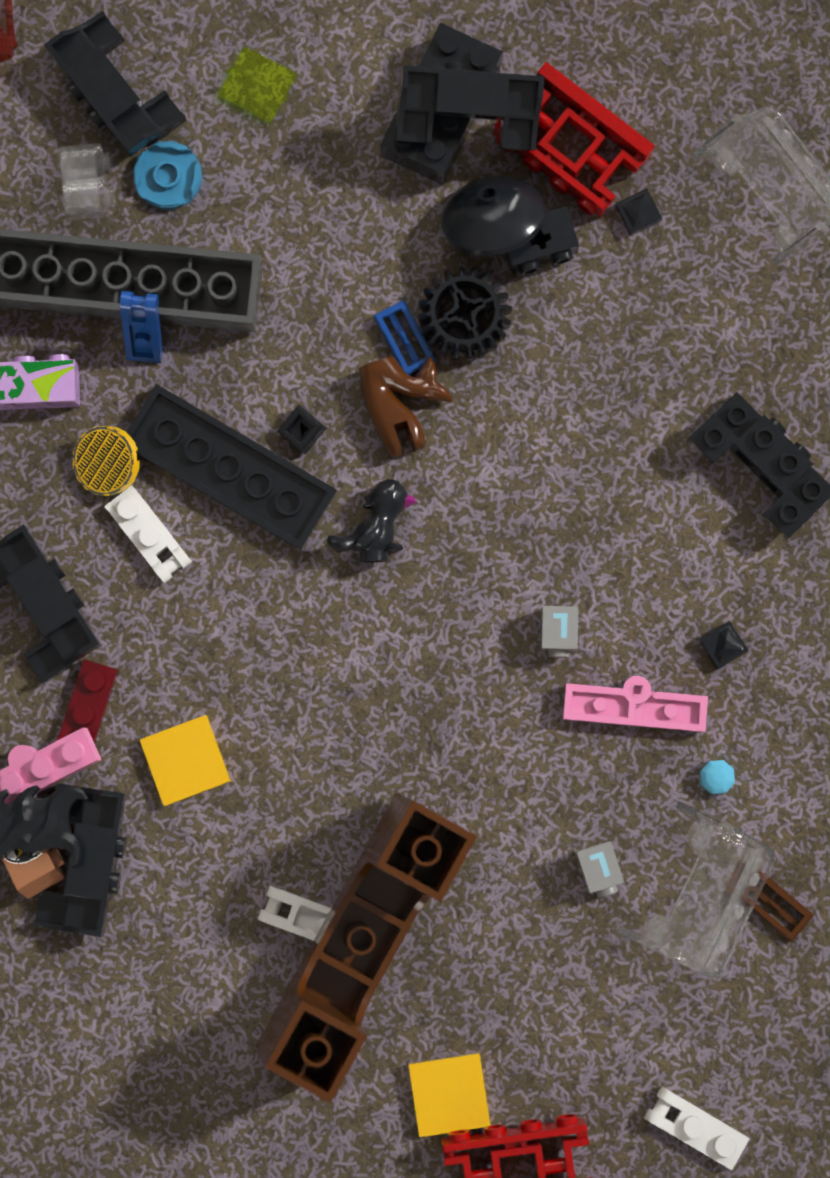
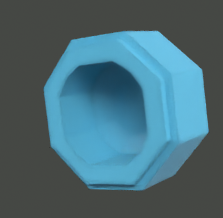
[700,760,735,794]

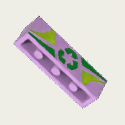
[0,354,80,410]

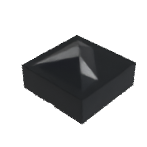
[615,188,663,236]
[277,404,327,455]
[699,621,749,670]

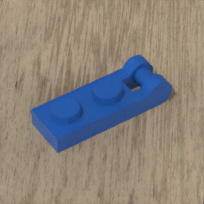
[120,291,163,363]

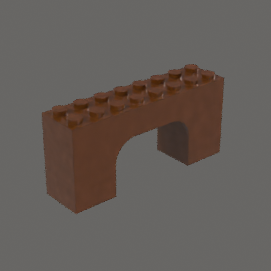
[256,793,477,1103]

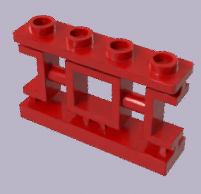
[493,62,655,218]
[441,1114,593,1178]

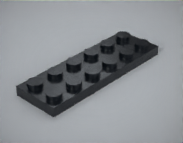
[127,384,337,551]

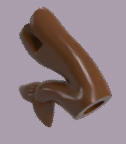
[359,356,453,459]

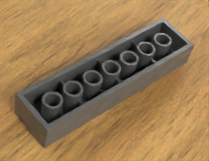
[0,229,263,333]

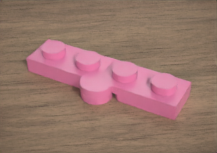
[562,676,708,732]
[0,728,101,804]

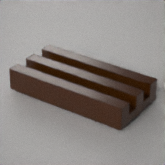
[735,869,814,943]

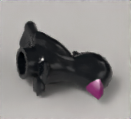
[327,479,417,563]

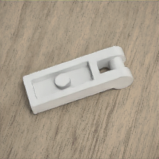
[104,485,192,584]
[257,885,331,941]
[644,1086,750,1170]

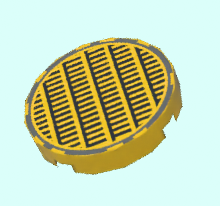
[73,426,140,496]

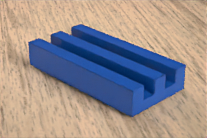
[373,300,436,376]

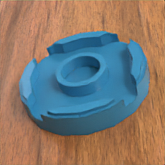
[133,141,202,210]

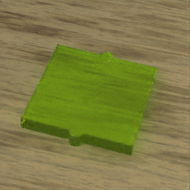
[218,46,298,123]

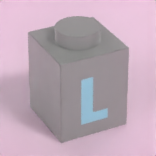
[540,606,578,658]
[575,841,624,898]

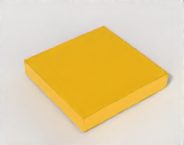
[140,715,231,807]
[408,1053,490,1137]

